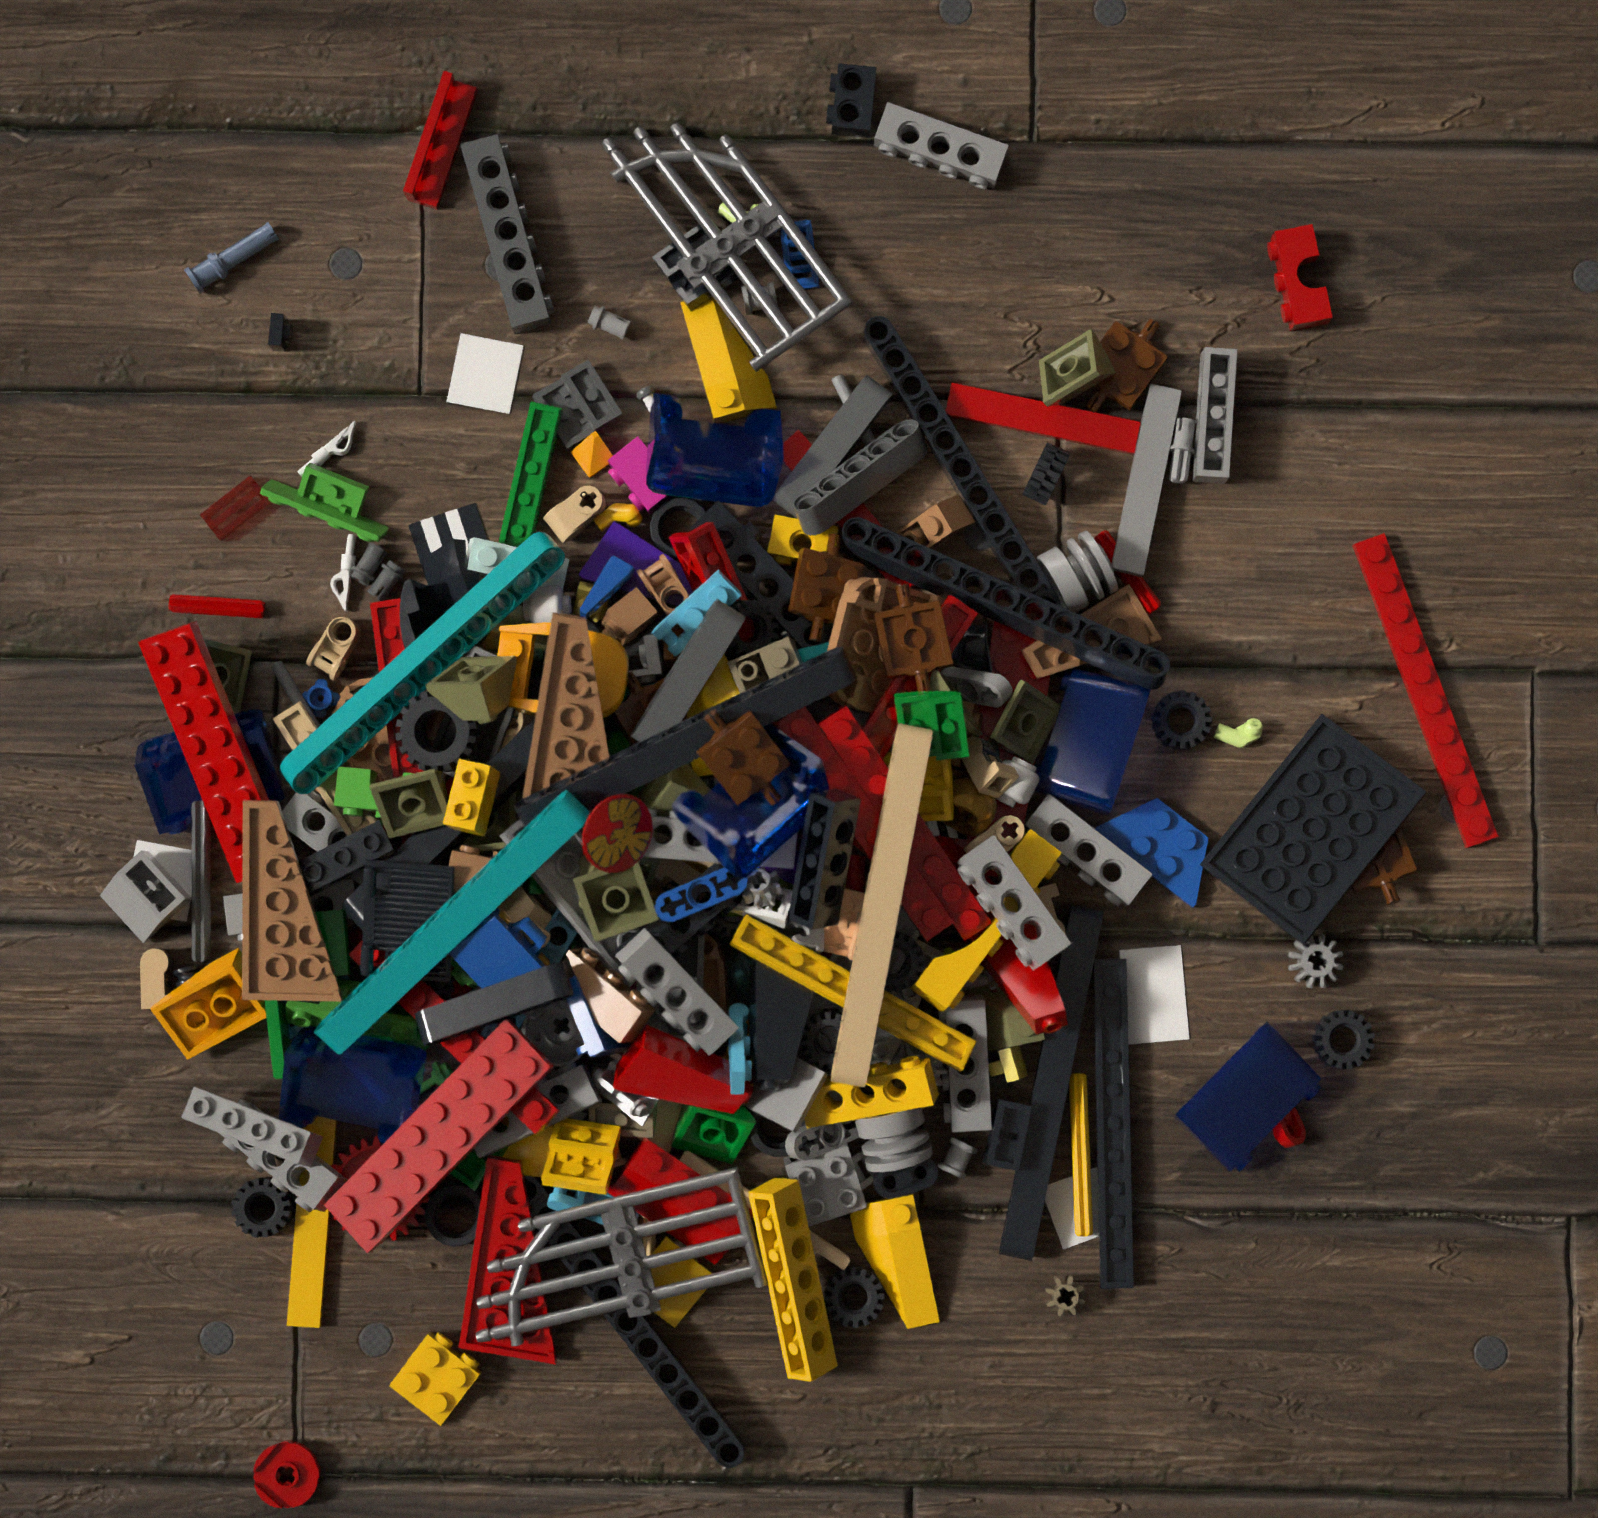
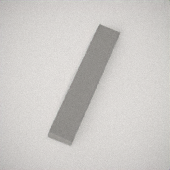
[1112,383,1181,577]

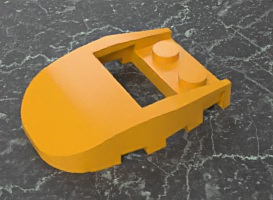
[497,622,629,718]

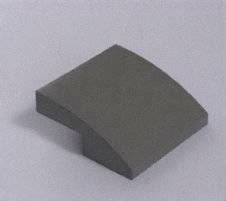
[532,359,622,451]

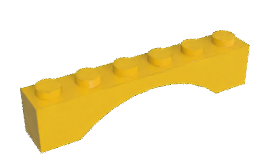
[910,829,1062,1012]

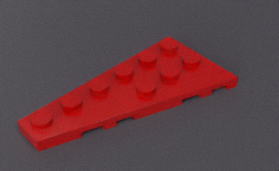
[459,1155,557,1364]

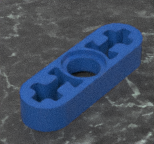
[655,866,747,922]

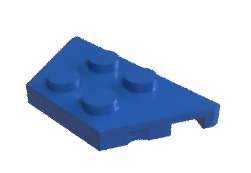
[1095,798,1209,908]

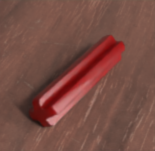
[1094,530,1161,615]
[168,594,265,618]

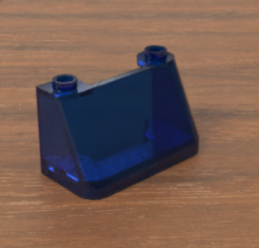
[646,393,784,507]
[1034,667,1150,815]
[134,709,286,835]
[671,723,830,879]
[1172,1021,1322,1172]
[278,1026,427,1144]

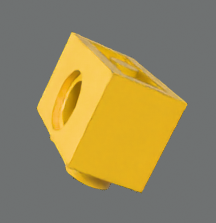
[767,515,838,566]
[443,759,501,836]

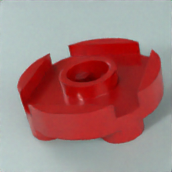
[253,1440,321,1508]

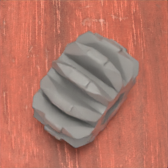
[1288,934,1344,988]

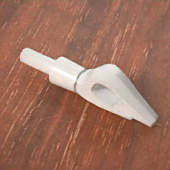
[297,420,356,477]
[330,534,356,612]

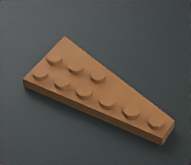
[522,612,609,812]
[242,800,344,1002]

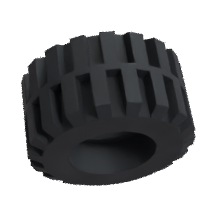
[396,691,486,772]

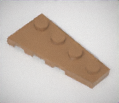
[1021,584,1162,679]

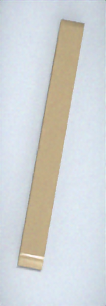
[831,723,932,1088]

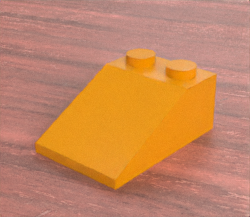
[150,948,266,1060]

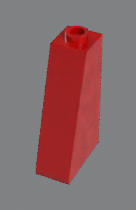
[969,924,1068,1035]
[613,1025,753,1114]

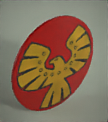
[582,794,653,873]

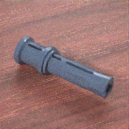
[184,222,279,294]

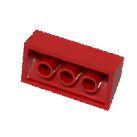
[607,1138,753,1265]

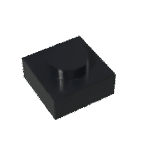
[268,313,293,352]

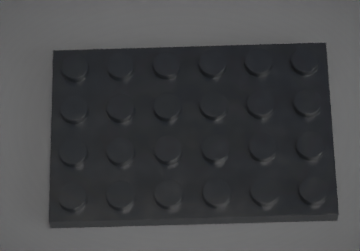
[1200,714,1426,946]

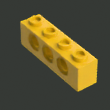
[804,1056,939,1128]

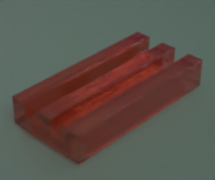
[200,475,271,541]

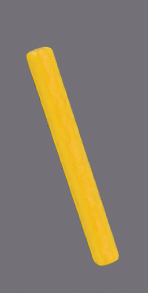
[1069,1073,1093,1237]

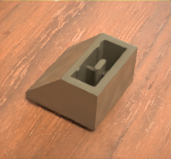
[727,637,818,702]

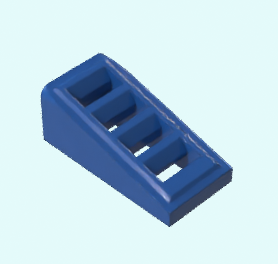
[779,220,819,292]
[580,555,635,619]

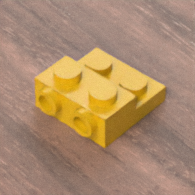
[389,1332,482,1426]

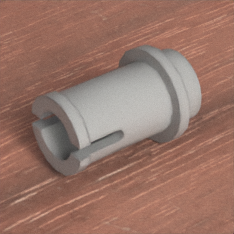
[588,306,631,340]

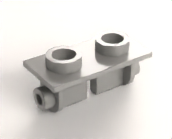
[592,1061,660,1126]

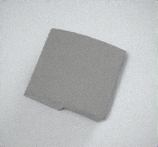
[743,1058,828,1133]

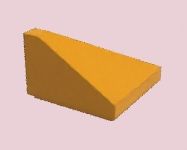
[571,431,613,479]

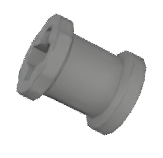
[741,281,778,315]
[938,1137,978,1179]

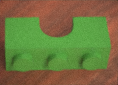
[334,766,415,818]

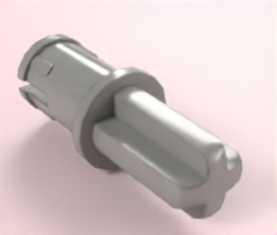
[1169,418,1196,484]

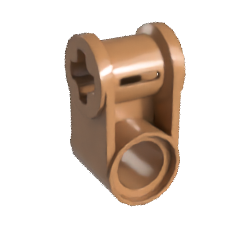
[636,554,689,616]

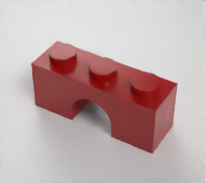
[1267,224,1333,331]

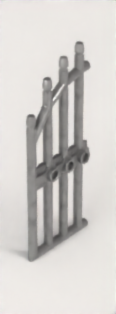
[602,123,854,372]
[476,1167,768,1347]

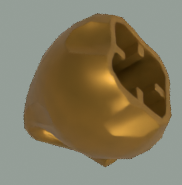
[942,767,997,836]

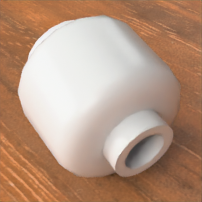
[523,585,572,623]
[996,757,1039,807]

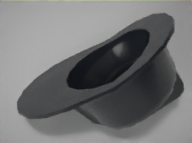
[952,616,992,690]

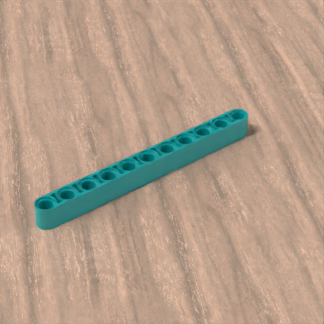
[280,532,565,795]
[314,790,591,1055]

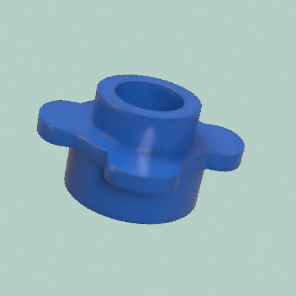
[302,679,340,718]

